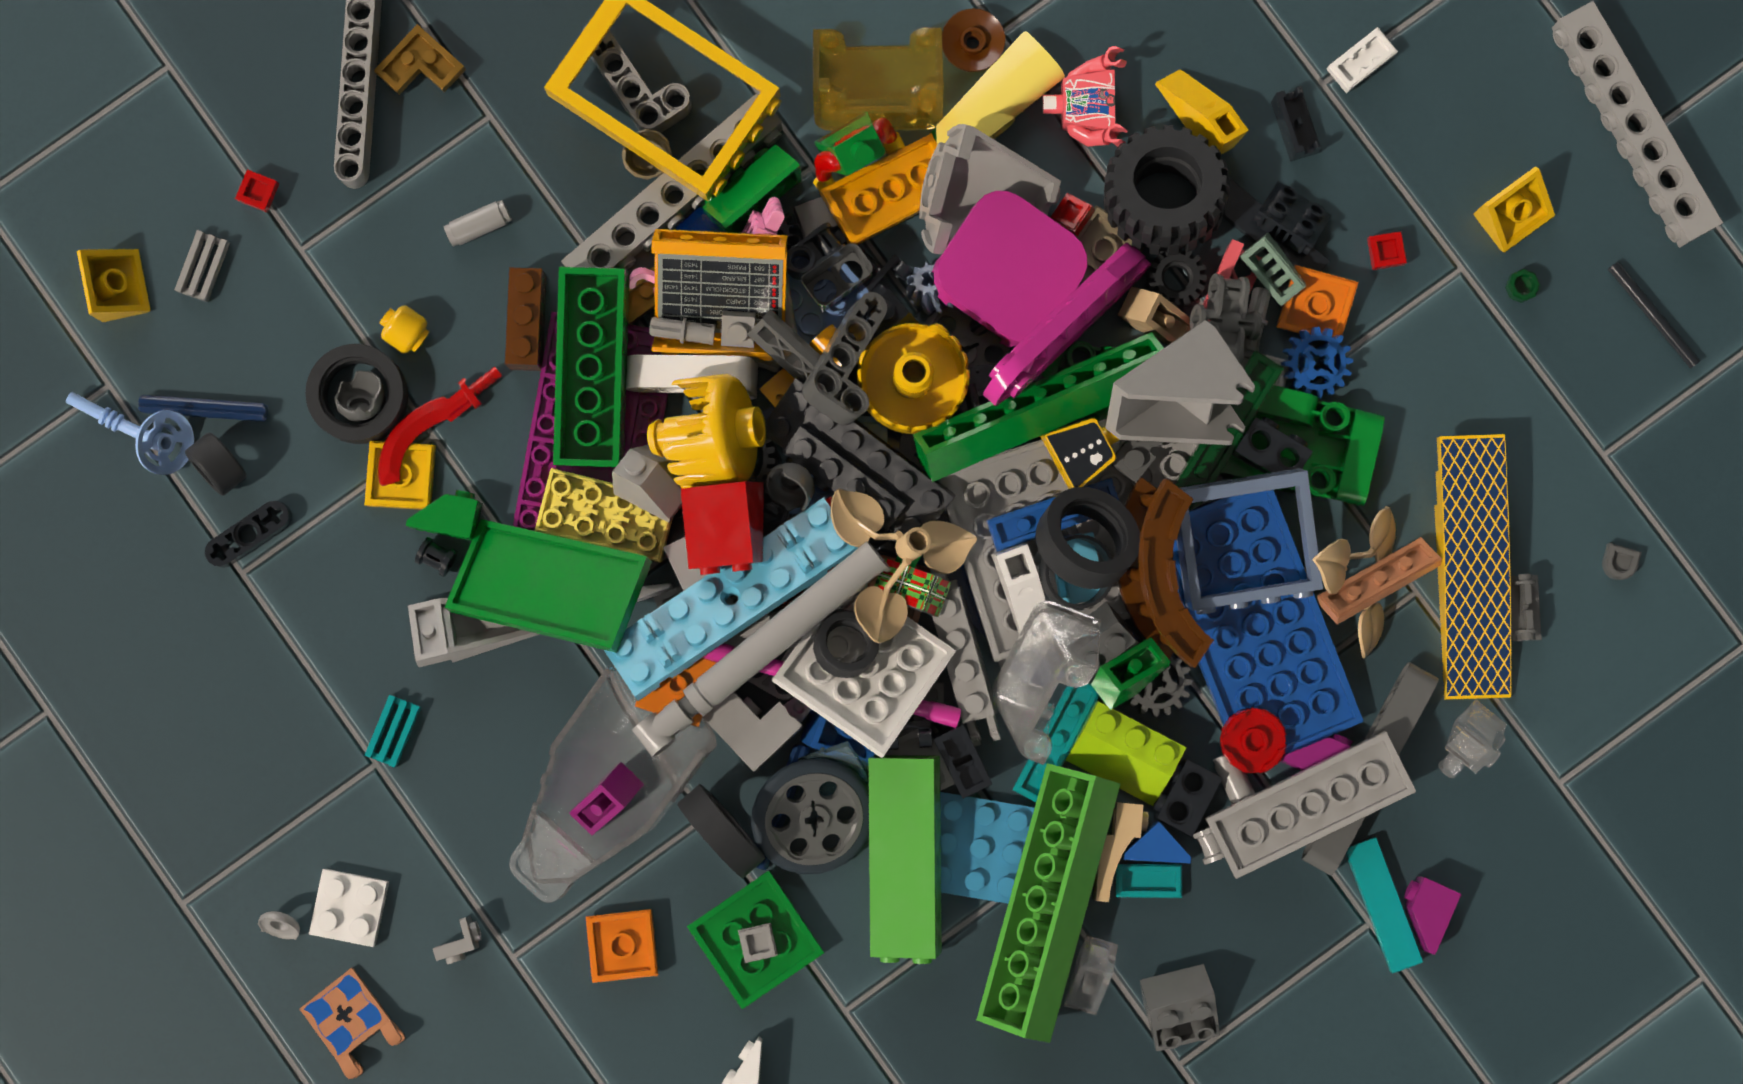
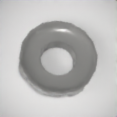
[258,911,300,940]

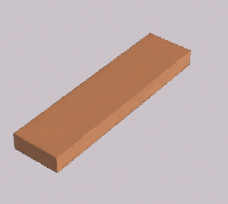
[1317,537,1442,625]

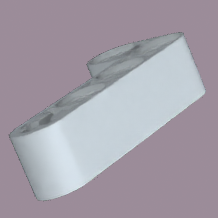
[626,355,758,400]

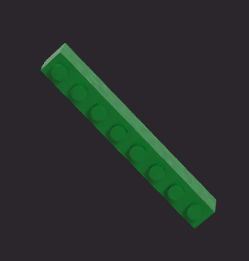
[913,332,1164,482]

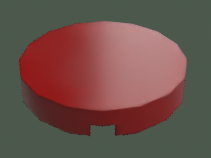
[1220,707,1287,773]

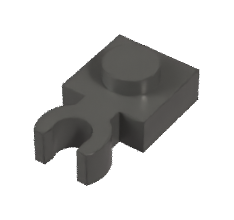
[1111,440,1163,483]

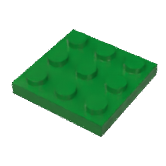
[687,870,824,1009]

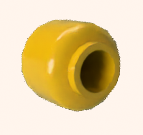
[379,305,430,353]

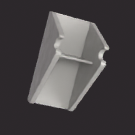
[1105,320,1255,445]

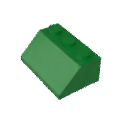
[702,144,802,233]

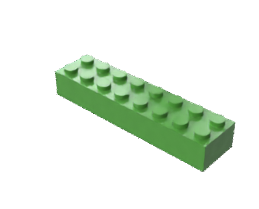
[976,763,1121,1043]

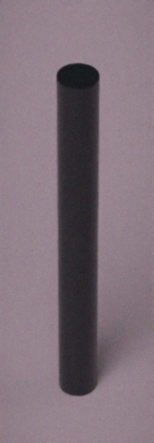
[1608,261,1701,369]

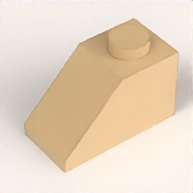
[1118,287,1191,345]

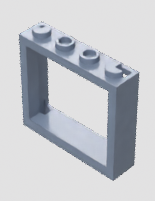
[1177,468,1323,614]

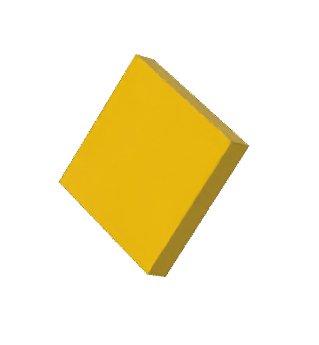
[364,441,436,510]

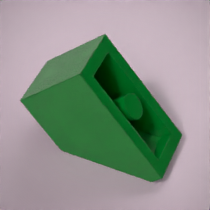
[406,490,483,541]
[1091,637,1171,710]

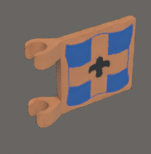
[300,968,405,1079]

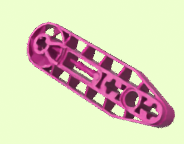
[983,242,1151,406]

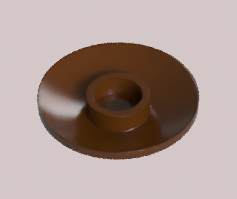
[941,8,1005,72]

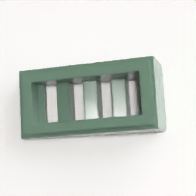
[1240,233,1307,306]

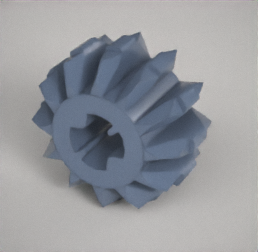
[906,261,953,316]

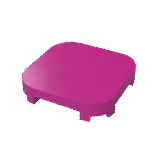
[932,190,1087,348]

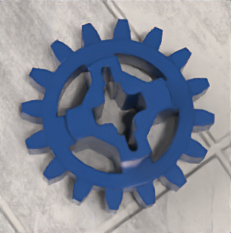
[1281,327,1353,397]

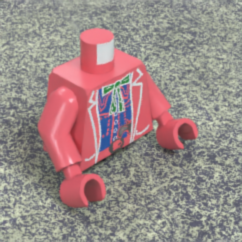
[1042,46,1128,147]

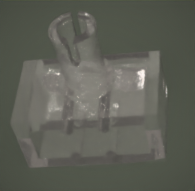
[1438,700,1507,778]

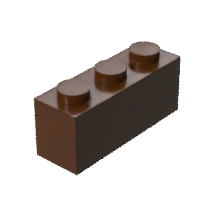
[505,267,547,371]

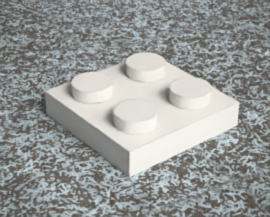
[309,869,389,947]

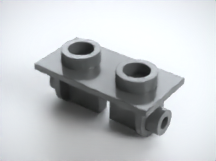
[1510,574,1542,641]

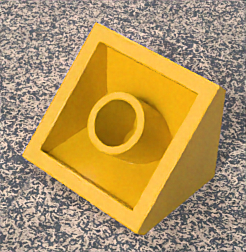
[1473,166,1555,253]
[77,249,151,322]

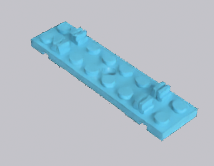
[604,497,859,701]

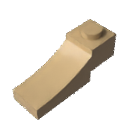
[1093,802,1148,902]

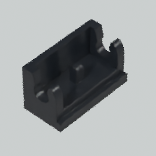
[1271,86,1322,162]

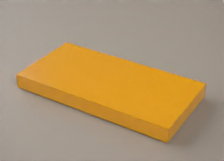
[820,133,937,245]

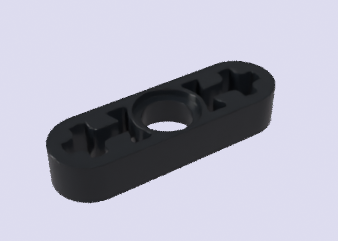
[205,501,292,568]

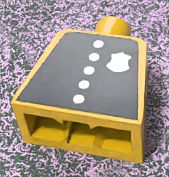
[1040,417,1120,489]

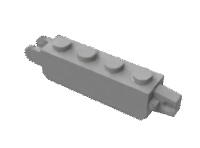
[930,569,1001,747]

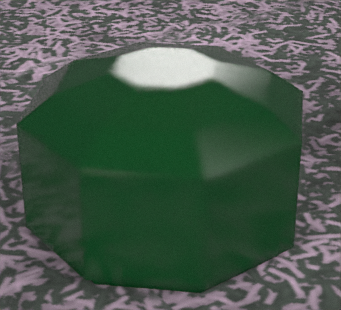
[1505,269,1540,303]

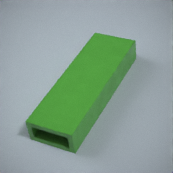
[868,755,942,964]

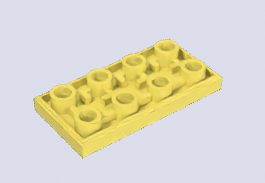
[534,468,673,563]

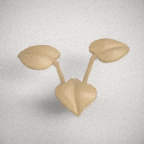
[831,488,977,643]
[1304,506,1396,658]

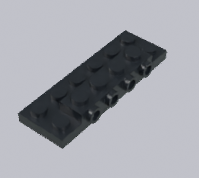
[765,377,956,534]

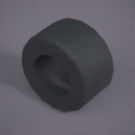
[185,433,247,496]

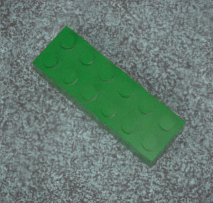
[553,267,630,467]

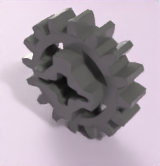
[1129,657,1192,717]

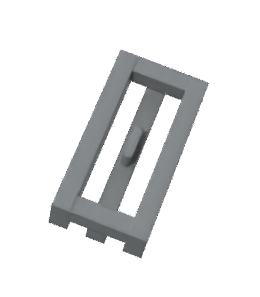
[174,230,230,302]

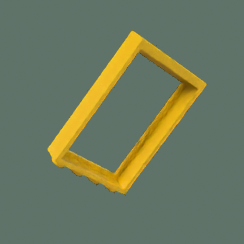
[544,0,782,201]

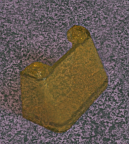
[813,27,944,131]

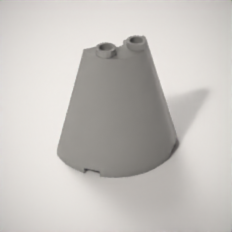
[919,124,1061,254]

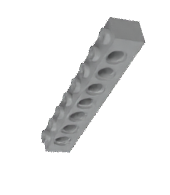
[1552,1,1723,248]
[561,93,783,270]

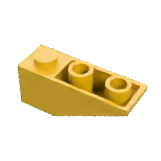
[1155,69,1249,155]

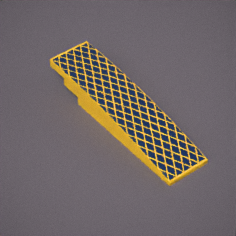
[1434,434,1511,700]

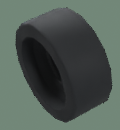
[813,610,880,678]

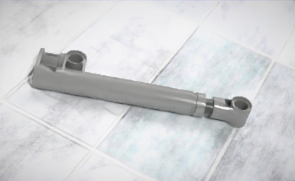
[632,541,891,757]

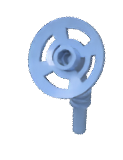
[66,392,194,475]

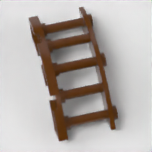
[1118,477,1214,668]

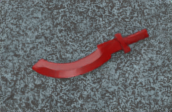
[378,366,502,486]

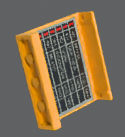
[652,229,787,361]

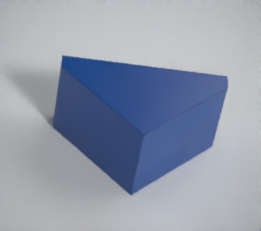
[1121,821,1191,864]

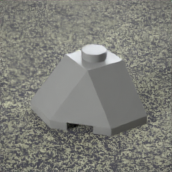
[612,445,682,523]

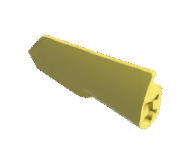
[936,31,1065,145]

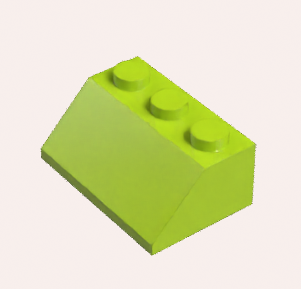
[1066,701,1187,806]

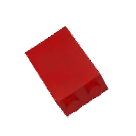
[681,481,764,575]

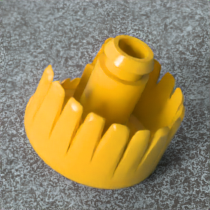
[857,323,970,434]
[647,374,766,488]

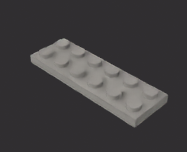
[1205,731,1416,879]

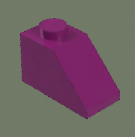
[1280,734,1353,771]
[569,762,645,836]
[1404,876,1461,955]

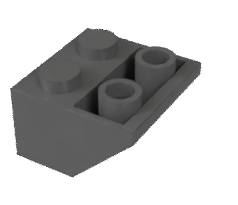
[1140,964,1220,1052]

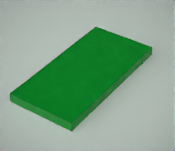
[444,519,652,653]

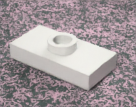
[1327,27,1398,94]

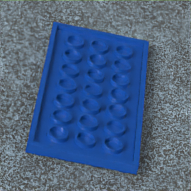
[1173,490,1364,755]

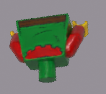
[813,111,905,192]

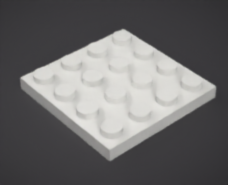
[772,602,956,758]

